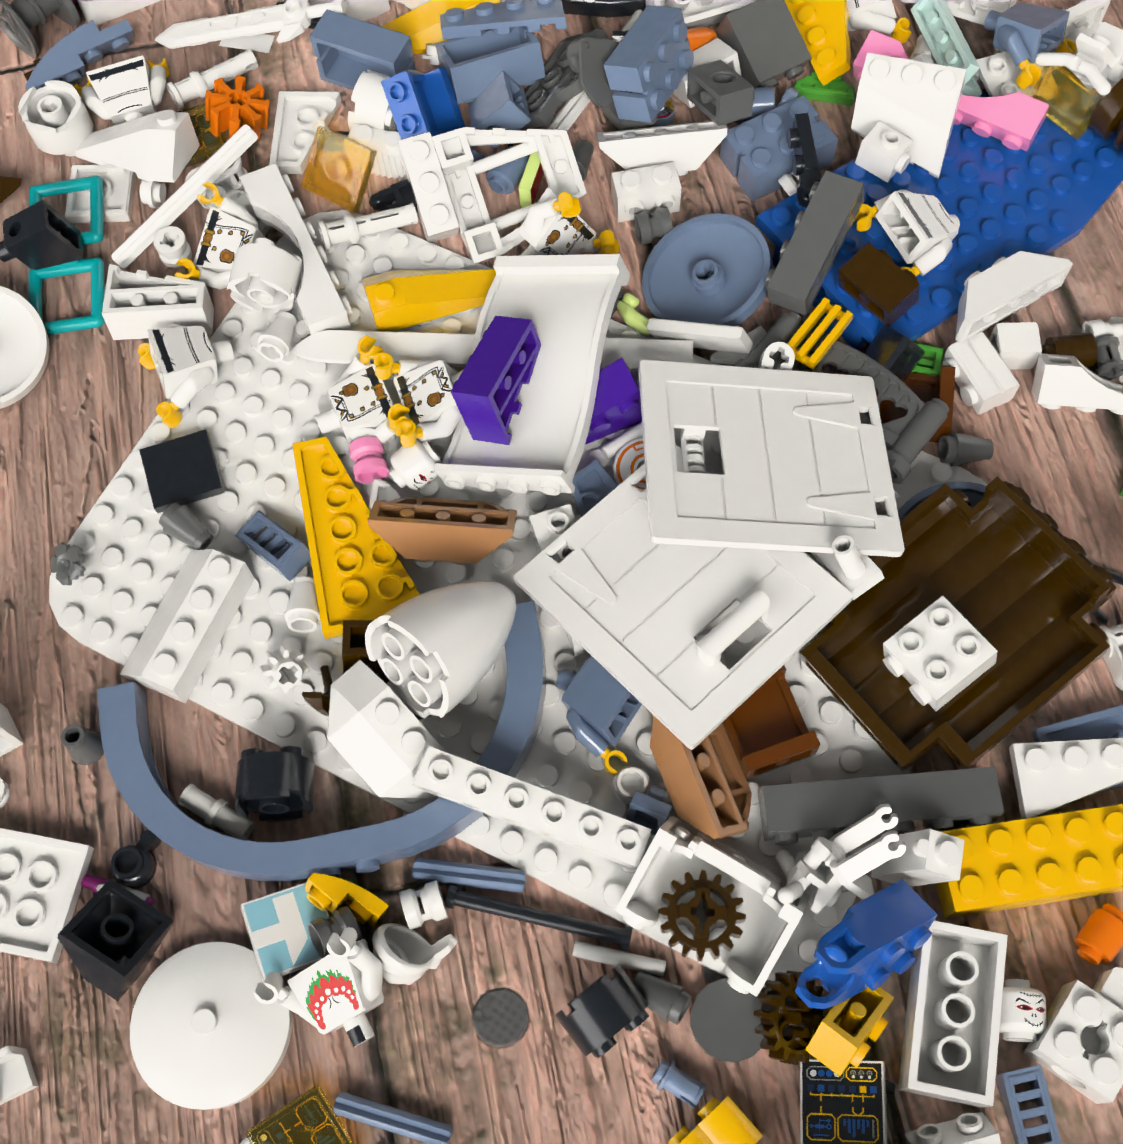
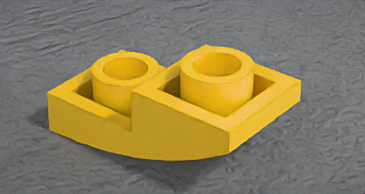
[304,873,389,928]

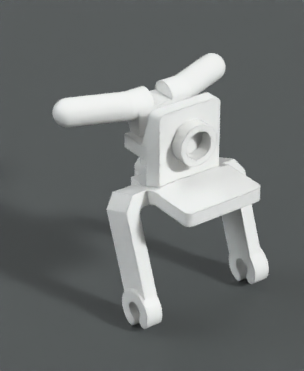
[1035,22,1123,95]
[776,804,906,914]

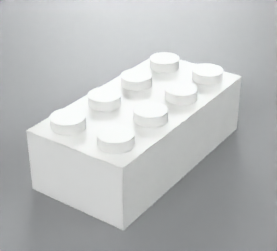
[898,921,1008,1108]

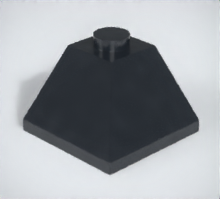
[57,879,174,1001]

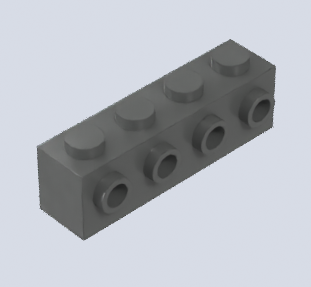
[765,170,864,316]

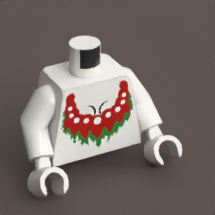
[254,927,384,1047]

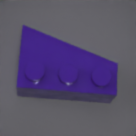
[451,316,541,445]
[585,358,642,445]

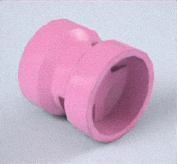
[348,436,389,484]

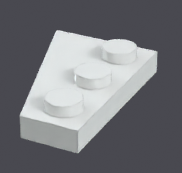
[269,91,342,174]
[1009,738,1123,819]

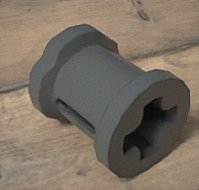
[1096,335,1123,380]

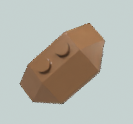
[368,497,517,564]
[650,716,752,839]

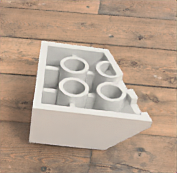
[851,53,966,179]

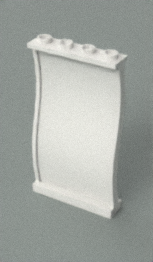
[433,254,630,496]

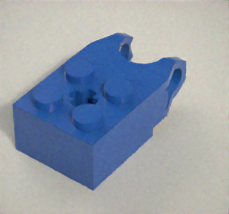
[795,879,938,1009]

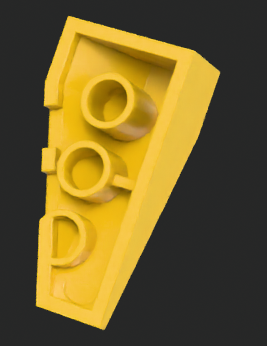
[381,0,501,54]
[361,269,496,332]

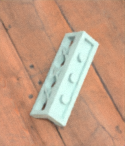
[910,0,982,97]

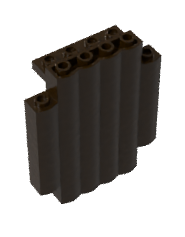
[800,476,1117,772]

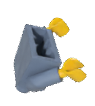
[984,3,1077,89]
[556,657,642,775]

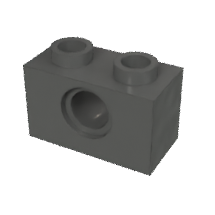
[687,60,755,126]

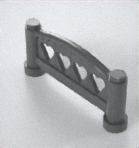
[734,311,949,484]

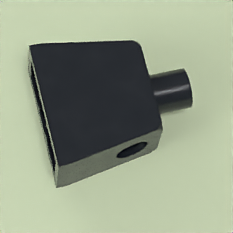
[0,200,83,270]

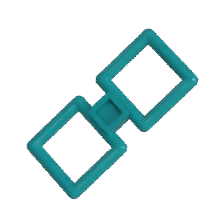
[28,176,105,335]

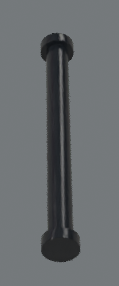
[445,884,633,950]

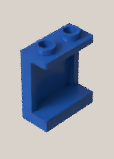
[381,67,466,140]

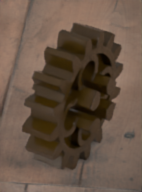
[754,970,826,1065]

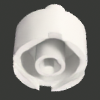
[348,69,398,132]
[18,80,94,157]
[227,238,303,314]

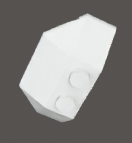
[596,120,727,176]
[955,251,1073,344]
[327,660,445,799]

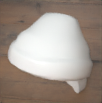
[372,923,457,985]

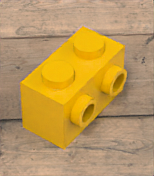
[805,987,894,1077]

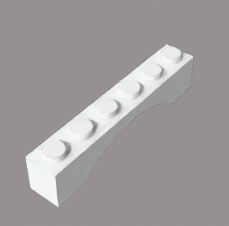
[240,163,353,335]
[1031,353,1123,415]

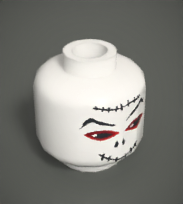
[389,439,443,491]
[999,979,1047,1042]

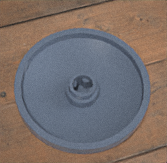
[642,213,773,326]

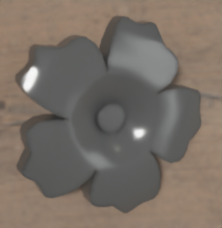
[50,542,86,585]

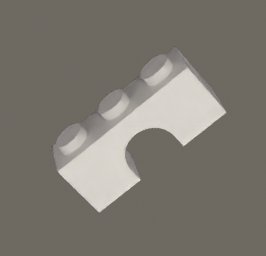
[398,132,459,243]

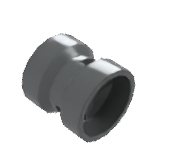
[634,206,673,245]
[307,906,362,959]

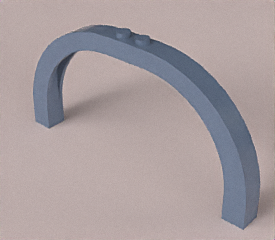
[97,600,546,881]

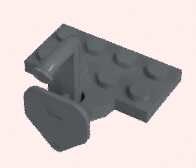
[520,28,657,131]

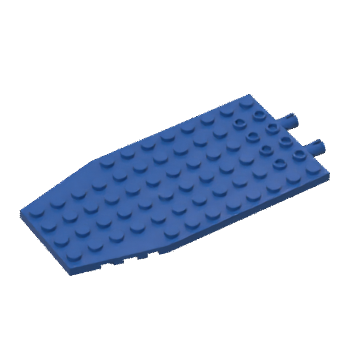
[755,69,1123,350]

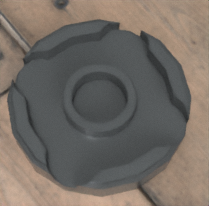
[690,978,764,1063]

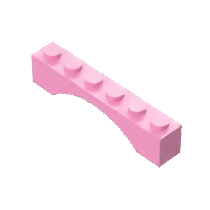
[853,29,1049,151]

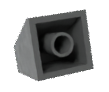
[715,0,812,88]

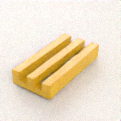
[787,297,853,369]

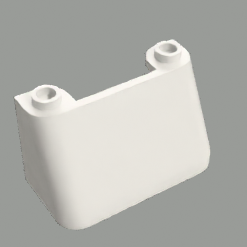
[615,816,809,997]

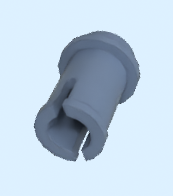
[651,1058,706,1109]

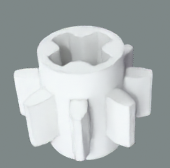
[259,644,309,693]

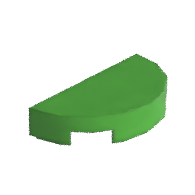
[794,71,854,106]

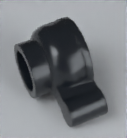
[111,830,161,889]

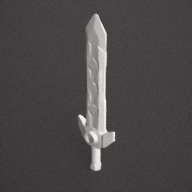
[155,0,347,49]

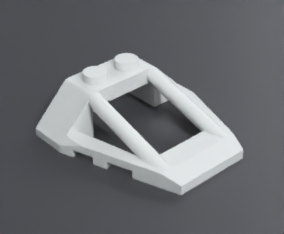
[432,127,587,264]

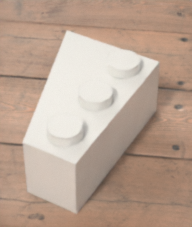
[102,264,215,340]

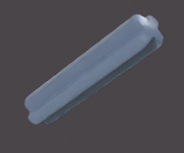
[412,858,526,893]
[333,1092,453,1144]

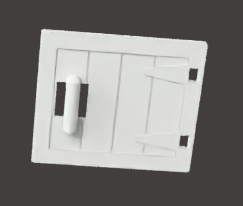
[638,360,905,557]
[514,444,853,750]

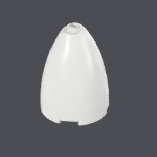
[365,582,516,719]

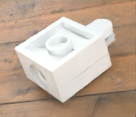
[1024,967,1123,1104]

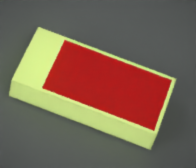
[519,152,544,208]

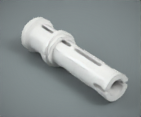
[166,49,259,110]
[317,203,418,250]

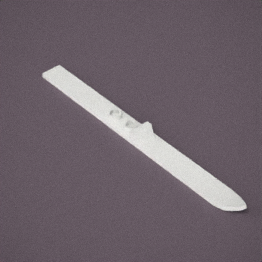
[292,330,693,372]

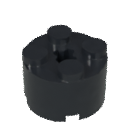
[235,746,314,822]
[555,964,649,1058]

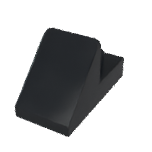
[865,325,925,380]

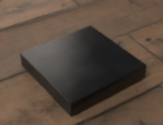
[139,429,225,514]

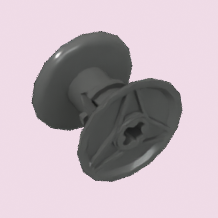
[0,0,80,58]

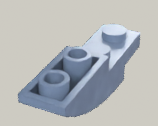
[26,19,133,91]

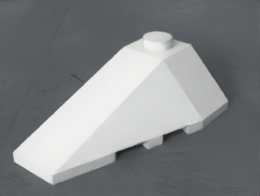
[74,110,200,183]

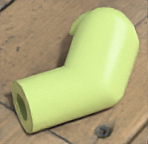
[617,293,650,337]

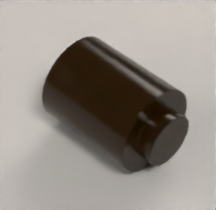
[1041,332,1097,367]

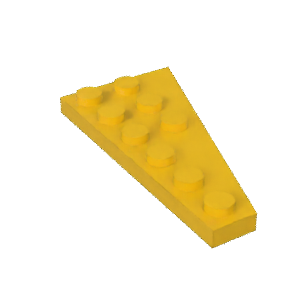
[784,0,851,86]
[292,437,420,639]

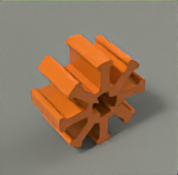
[205,76,270,142]

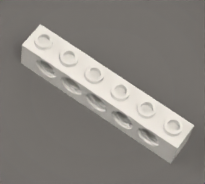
[411,746,652,867]

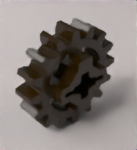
[658,870,746,962]

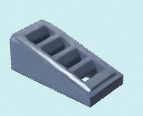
[235,510,311,581]
[995,1064,1061,1144]

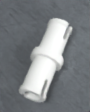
[178,784,255,840]

